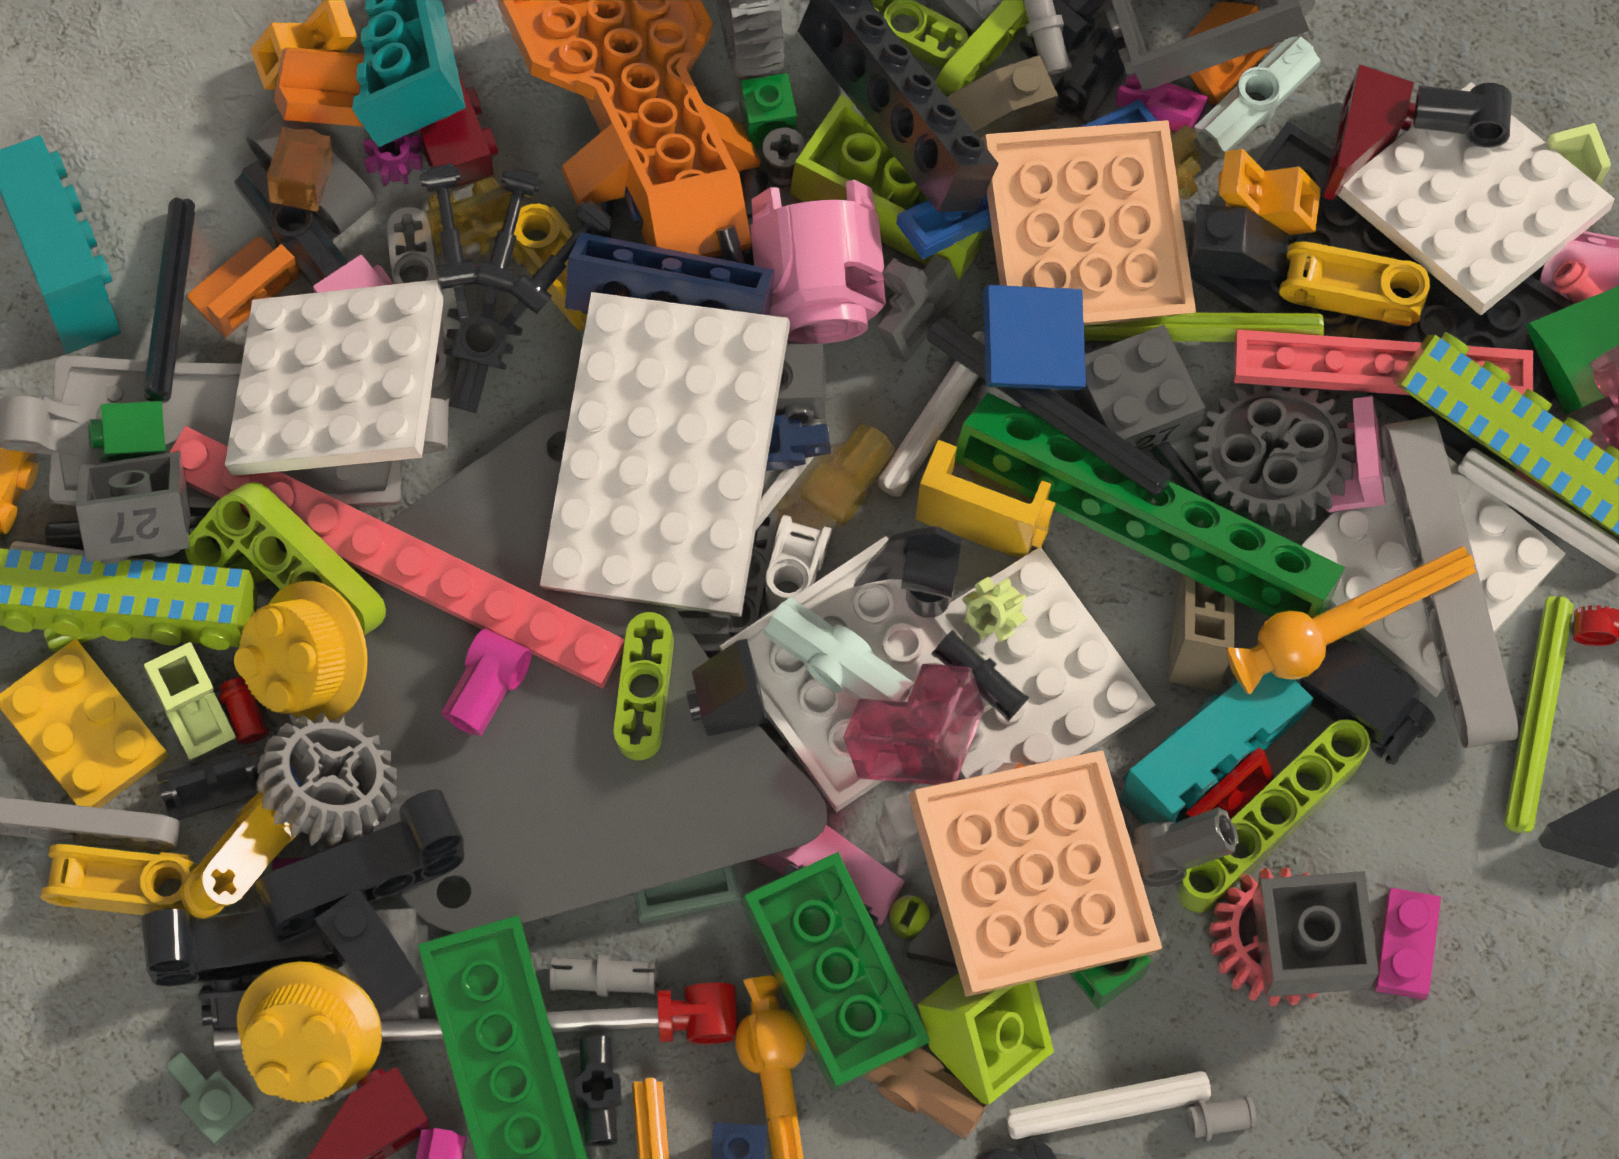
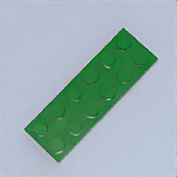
[417,915,588,1159]

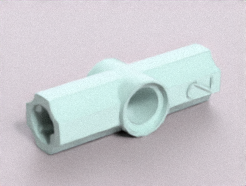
[1193,36,1321,159]
[764,597,914,721]

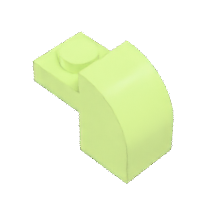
[144,642,236,762]

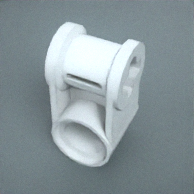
[764,515,832,610]

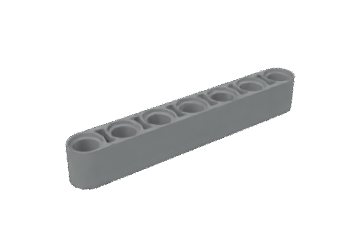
[1381,416,1518,749]

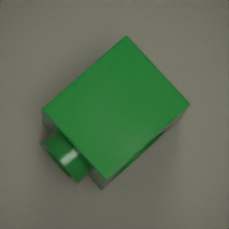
[740,73,797,148]
[88,401,166,463]
[1069,954,1152,1010]

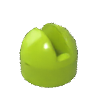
[889,895,930,939]

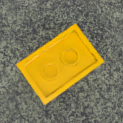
[0,638,169,808]

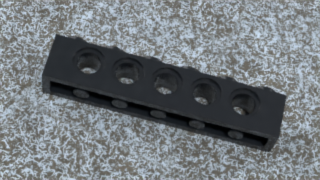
[797,0,999,212]

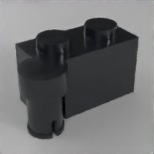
[1300,637,1436,765]

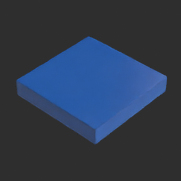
[983,285,1086,390]

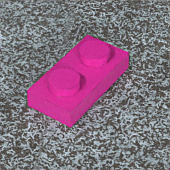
[1375,888,1441,1000]

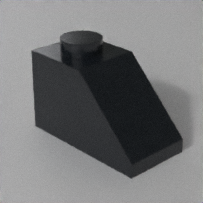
[1188,204,1288,282]
[686,639,768,736]
[1538,788,1619,869]
[315,888,423,1017]

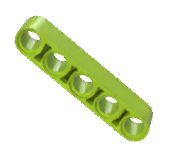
[1176,719,1370,913]

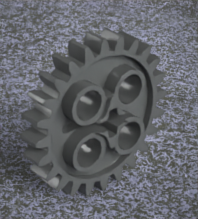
[1194,384,1356,528]

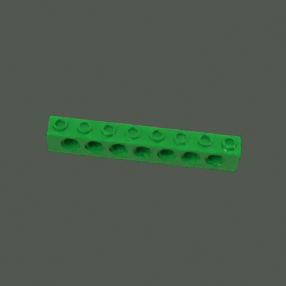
[955,392,1345,618]

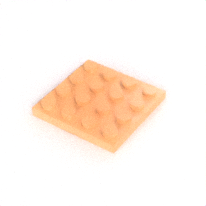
[980,120,1196,325]
[908,750,1162,997]

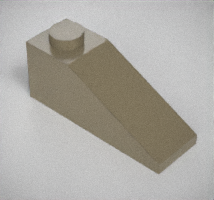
[946,55,1058,138]
[1169,573,1234,692]

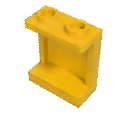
[915,440,1056,559]

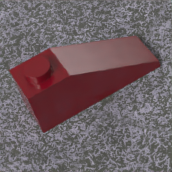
[1323,64,1415,200]
[307,1067,431,1159]

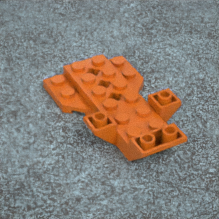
[498,0,761,258]

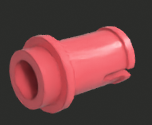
[1552,260,1602,304]

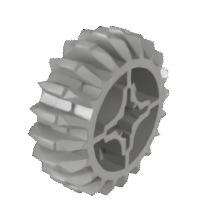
[257,712,397,848]

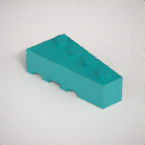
[352,0,466,147]
[0,135,122,354]
[1120,672,1313,825]

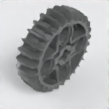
[717,0,785,79]

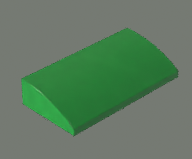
[1525,286,1619,415]
[740,852,931,1091]

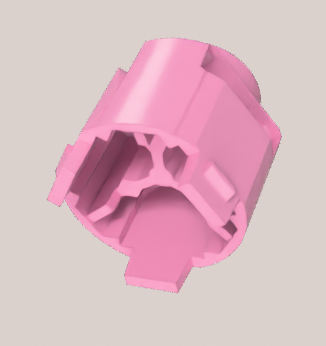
[750,180,886,344]

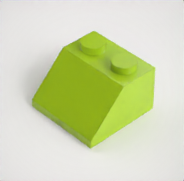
[918,972,1054,1105]

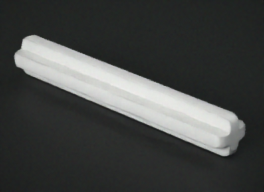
[878,331,984,497]
[1458,448,1619,574]
[1006,1071,1211,1139]

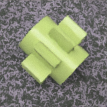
[962,577,1027,642]

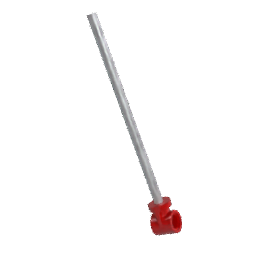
[214,982,738,1051]

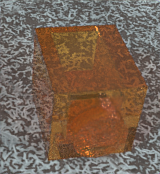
[267,127,333,212]

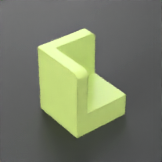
[1546,123,1611,187]

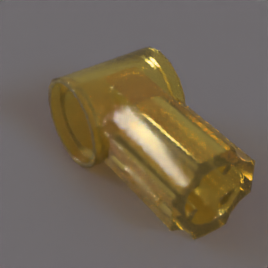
[801,424,895,526]

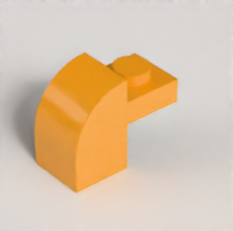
[250,0,357,90]
[1218,149,1321,235]

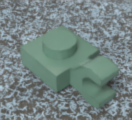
[165,1052,255,1147]

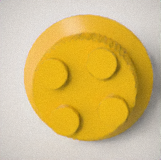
[234,581,367,722]
[237,962,382,1103]

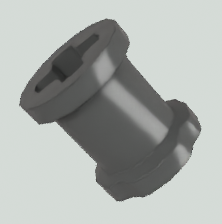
[762,128,806,188]

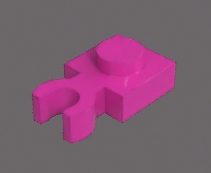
[1115,75,1207,135]

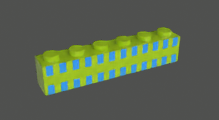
[1394,332,1619,539]
[0,548,259,650]

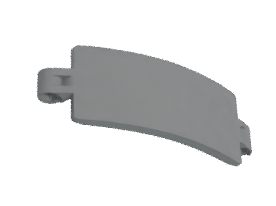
[0,356,449,513]

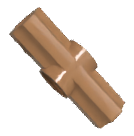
[863,1048,988,1140]

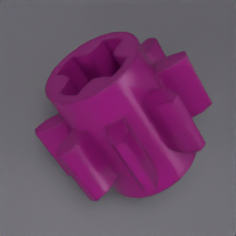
[363,135,423,186]

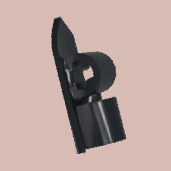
[854,526,962,618]

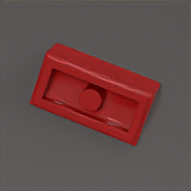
[1183,747,1274,820]

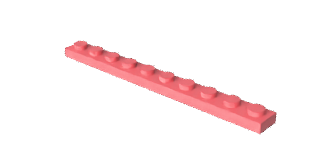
[169,426,625,689]

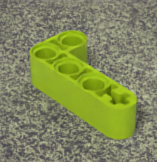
[185,482,386,636]

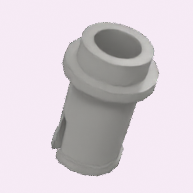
[1187,1095,1257,1142]

